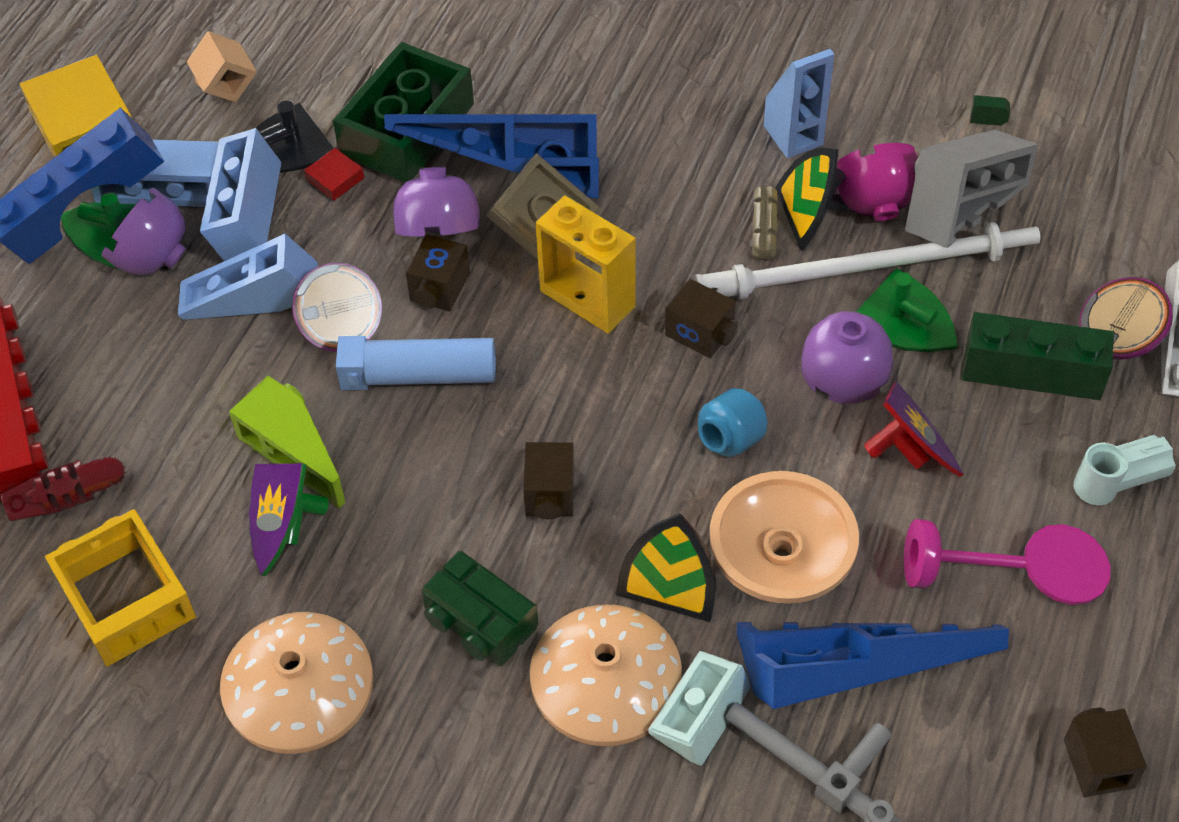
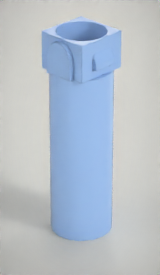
[336,336,496,390]

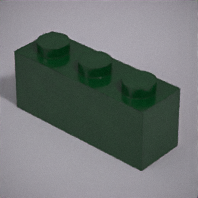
[962,312,1114,401]

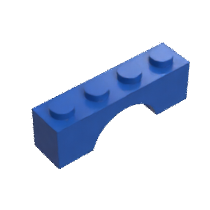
[0,107,165,264]

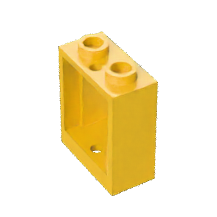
[535,195,636,334]
[44,509,197,667]

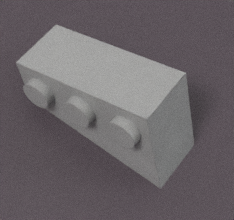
[905,129,1038,248]

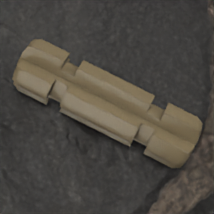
[752,185,777,260]

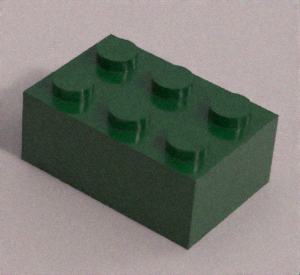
[332,42,474,183]

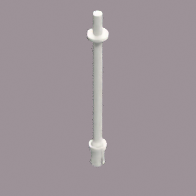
[694,222,1040,300]

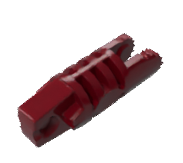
[0,456,126,521]

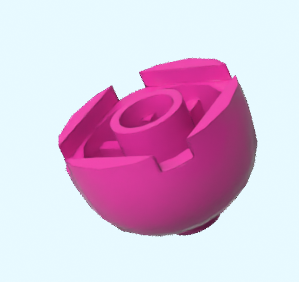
[837,143,918,221]

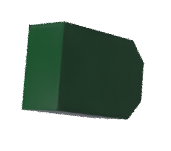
[970,95,1010,126]

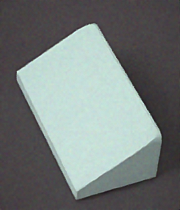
[648,651,750,766]

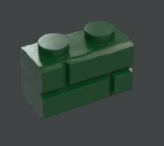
[421,551,539,666]

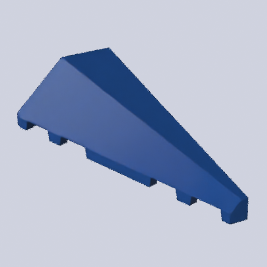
[384,114,599,198]
[737,622,1009,709]

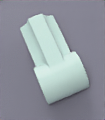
[1074,435,1176,506]

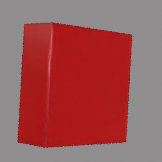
[304,148,365,201]

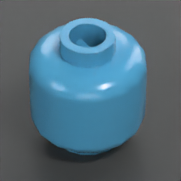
[698,388,768,457]

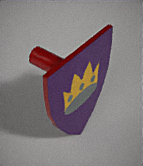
[864,381,964,477]

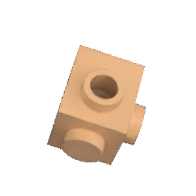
[187,31,257,102]

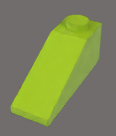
[229,375,346,509]

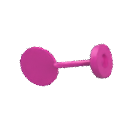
[904,519,1111,605]

